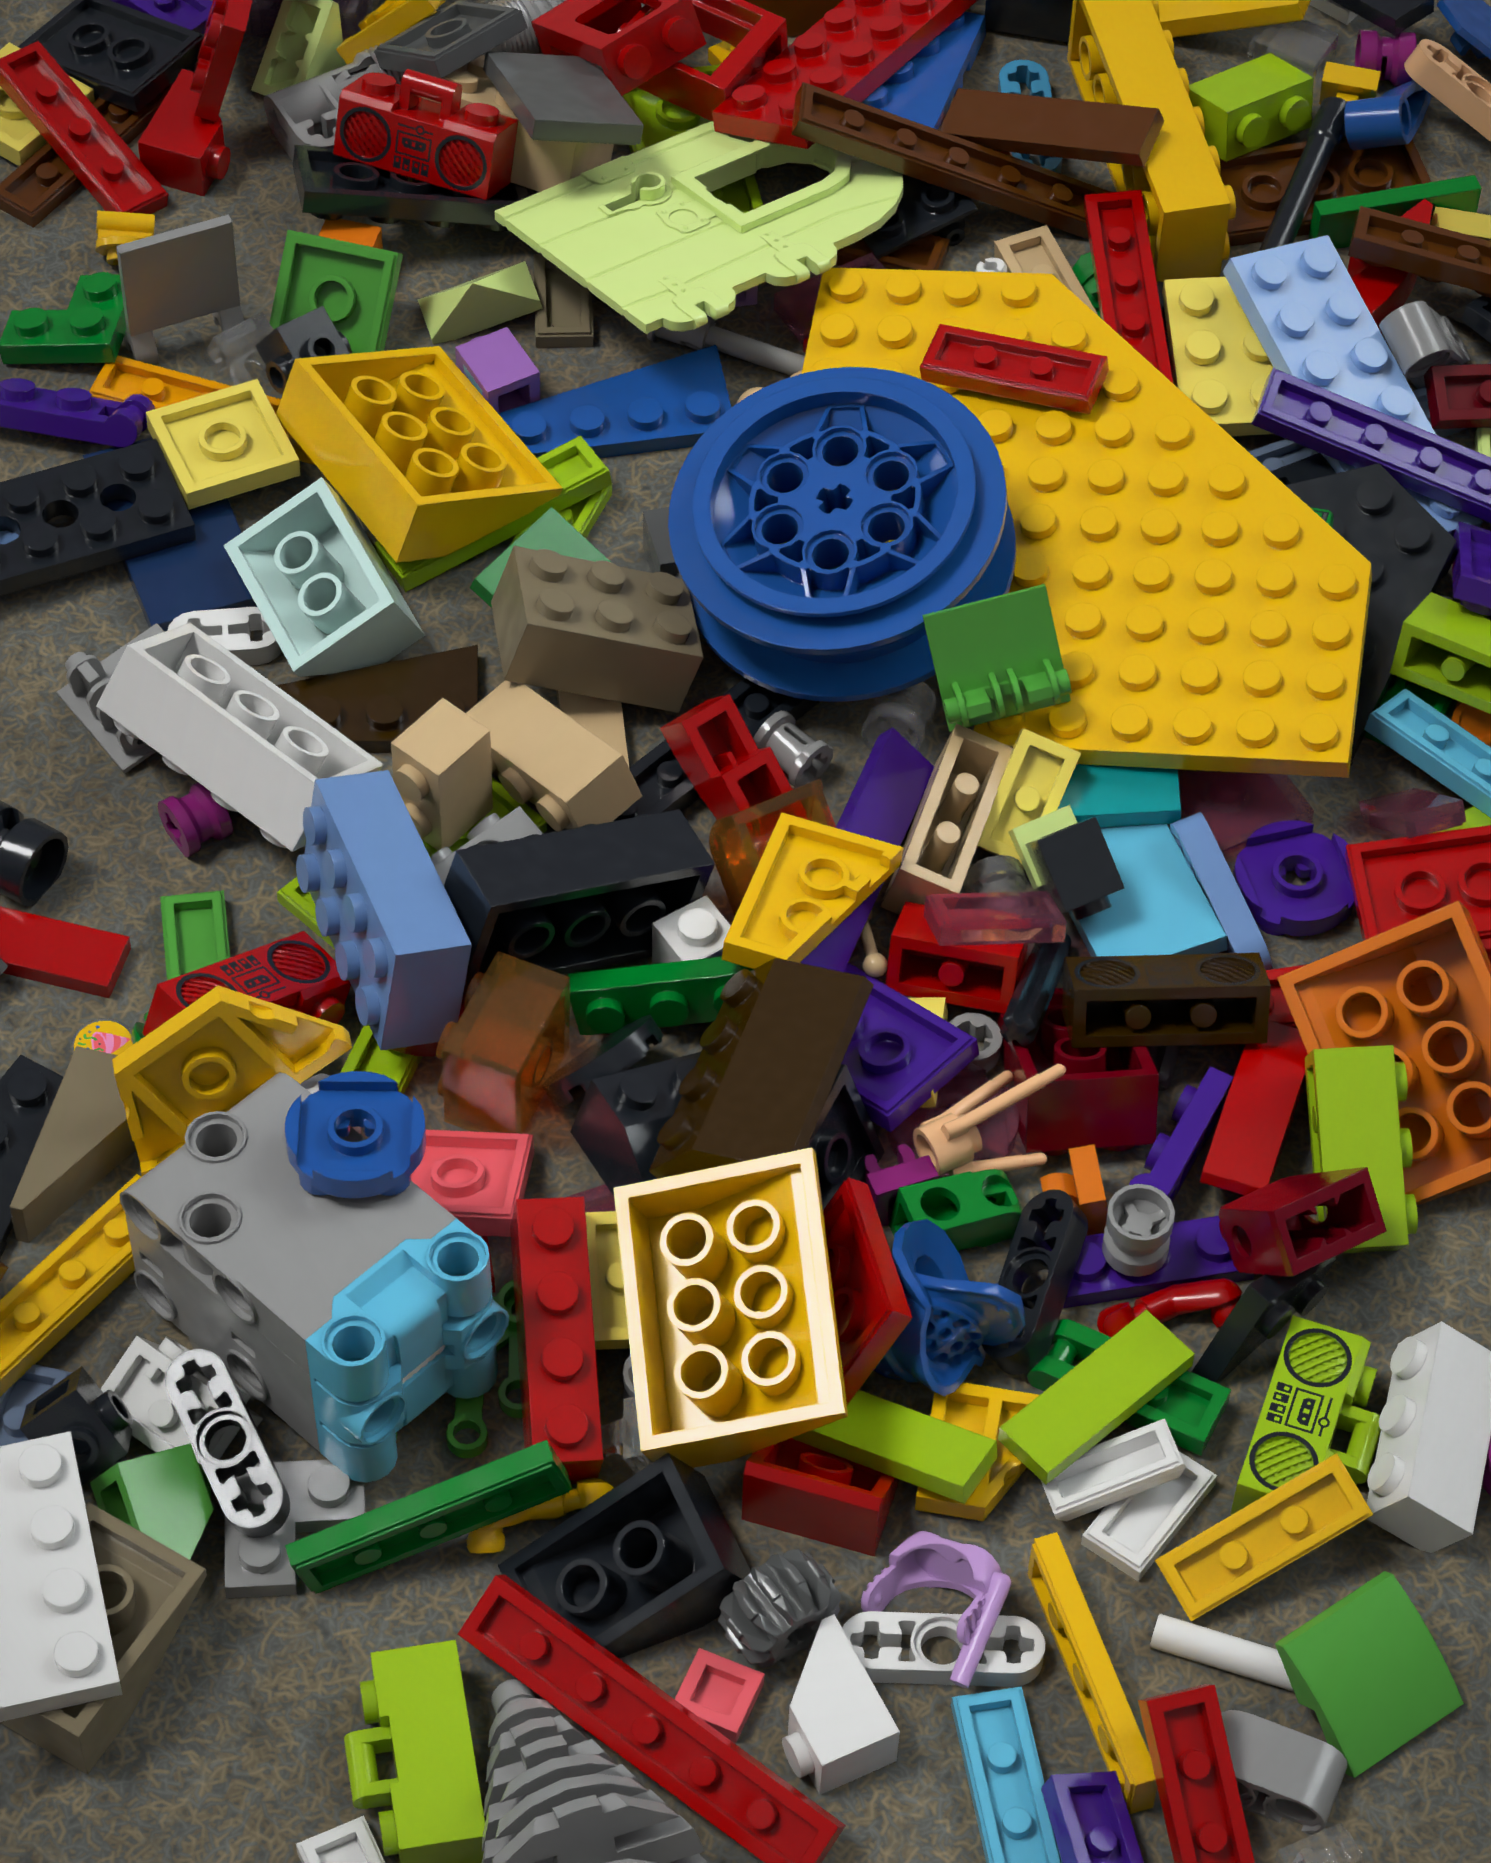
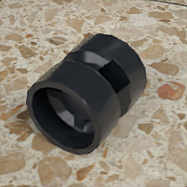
[0,800,69,907]

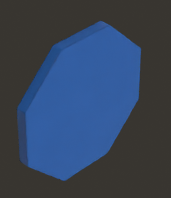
[1437,0,1491,59]

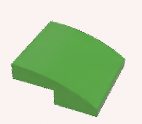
[1275,1571,1464,1778]

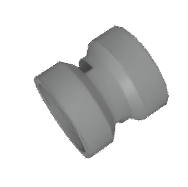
[1102,1184,1175,1277]

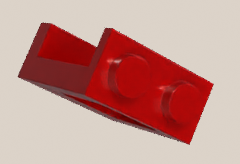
[531,0,707,96]

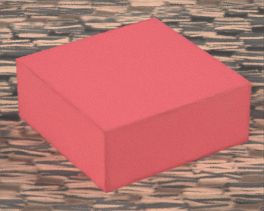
[675,1648,765,1743]

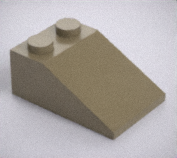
[0,1502,207,1775]

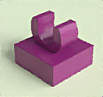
[865,1144,939,1227]

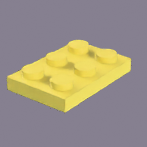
[1162,277,1273,436]

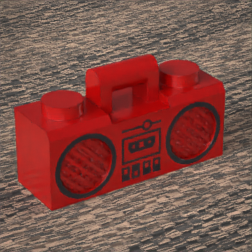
[333,69,519,200]
[142,931,351,1036]

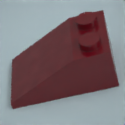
[993,988,1159,1156]

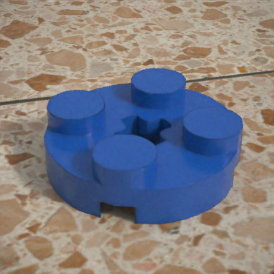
[285,1071,426,1198]

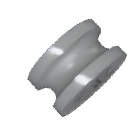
[949,1013,1002,1076]

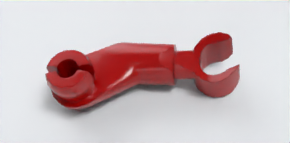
[1097,1278,1243,1337]

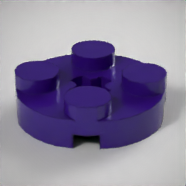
[1233,820,1355,936]

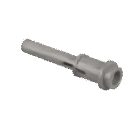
[638,317,805,376]

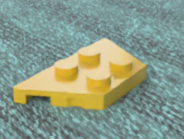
[112,985,352,1176]

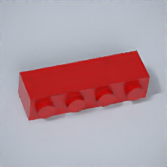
[510,1197,603,1484]

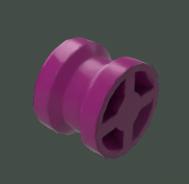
[157,782,233,857]

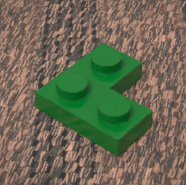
[0,272,126,364]

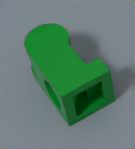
[889,1169,1023,1251]

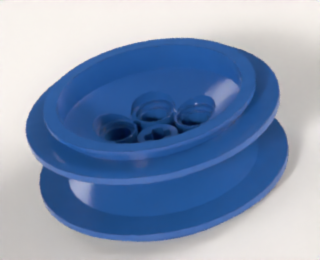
[668,367,1016,702]

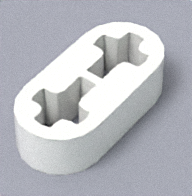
[168,607,282,666]

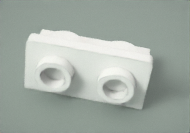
[101,1336,263,1464]

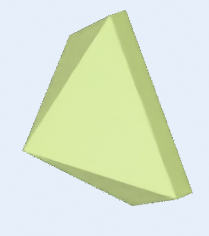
[251,0,346,96]
[418,261,543,344]

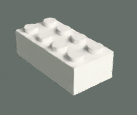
[96,623,384,852]

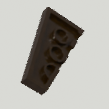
[276,644,478,753]

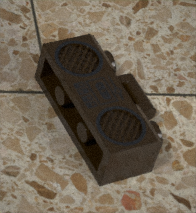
[1062,953,1271,1048]

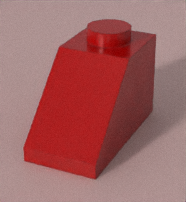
[138,69,231,196]

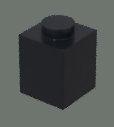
[1025,817,1124,921]

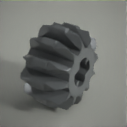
[718,1548,842,1668]

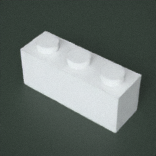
[1367,1321,1491,1553]

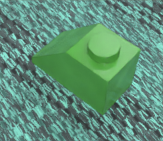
[90,1443,213,1560]

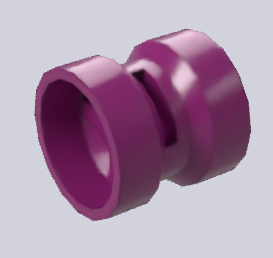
[1354,29,1416,87]

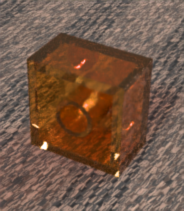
[436,951,570,1134]

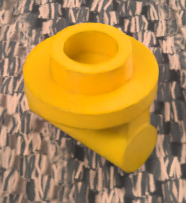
[95,210,155,266]

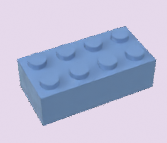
[296,770,472,1050]

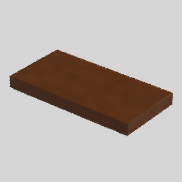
[1219,136,1431,247]

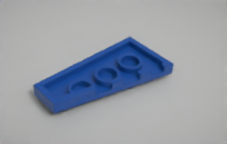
[861,11,986,130]
[498,345,731,458]

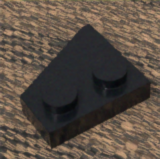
[1191,1256,1337,1384]

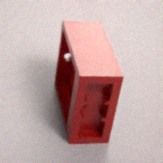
[616,0,788,121]

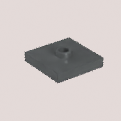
[374,0,528,78]

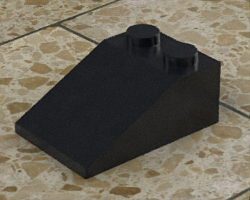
[570,1052,701,1196]
[498,1453,751,1659]

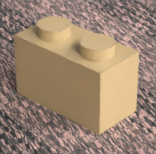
[391,698,493,851]

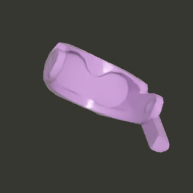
[861,1531,1012,1688]

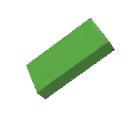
[160,890,230,980]

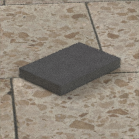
[483,51,644,145]

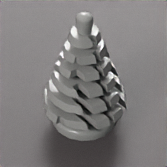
[482,1679,707,1863]

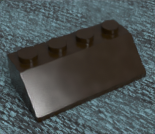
[649,958,874,1179]

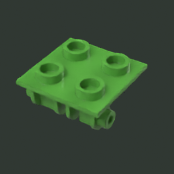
[922,584,1072,732]

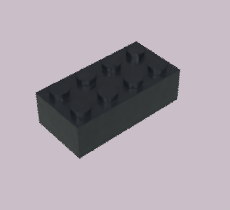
[444,809,715,995]

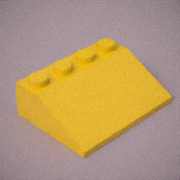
[276,346,563,563]
[613,1148,848,1468]

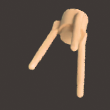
[913,1064,1066,1176]

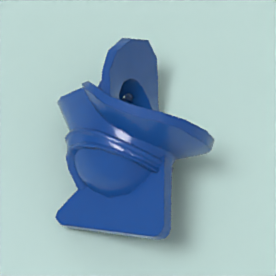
[873,1219,1025,1396]

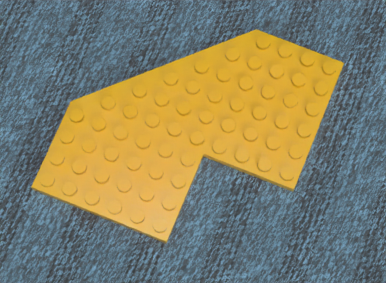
[780,268,1372,778]

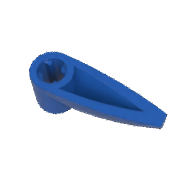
[1344,80,1431,151]

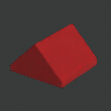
[741,1438,900,1557]

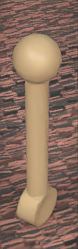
[860,910,888,978]

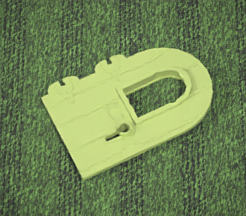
[495,121,903,334]

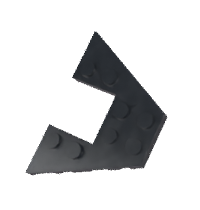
[1286,463,1457,767]

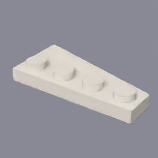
[0,1431,123,1722]

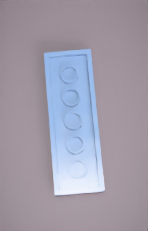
[1223,235,1483,536]

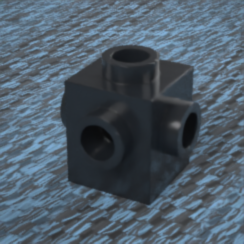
[255,306,352,395]
[20,1366,133,1486]

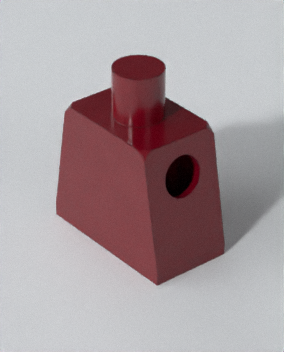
[1219,1167,1387,1276]

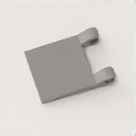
[116,214,247,365]

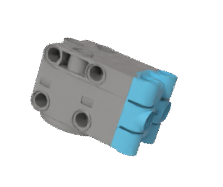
[120,1072,509,1483]

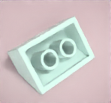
[223,477,425,677]

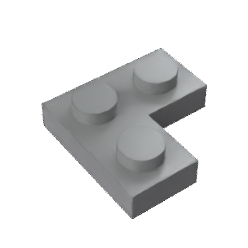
[225,1459,366,1598]

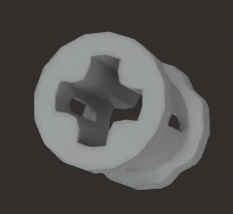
[753,710,833,791]

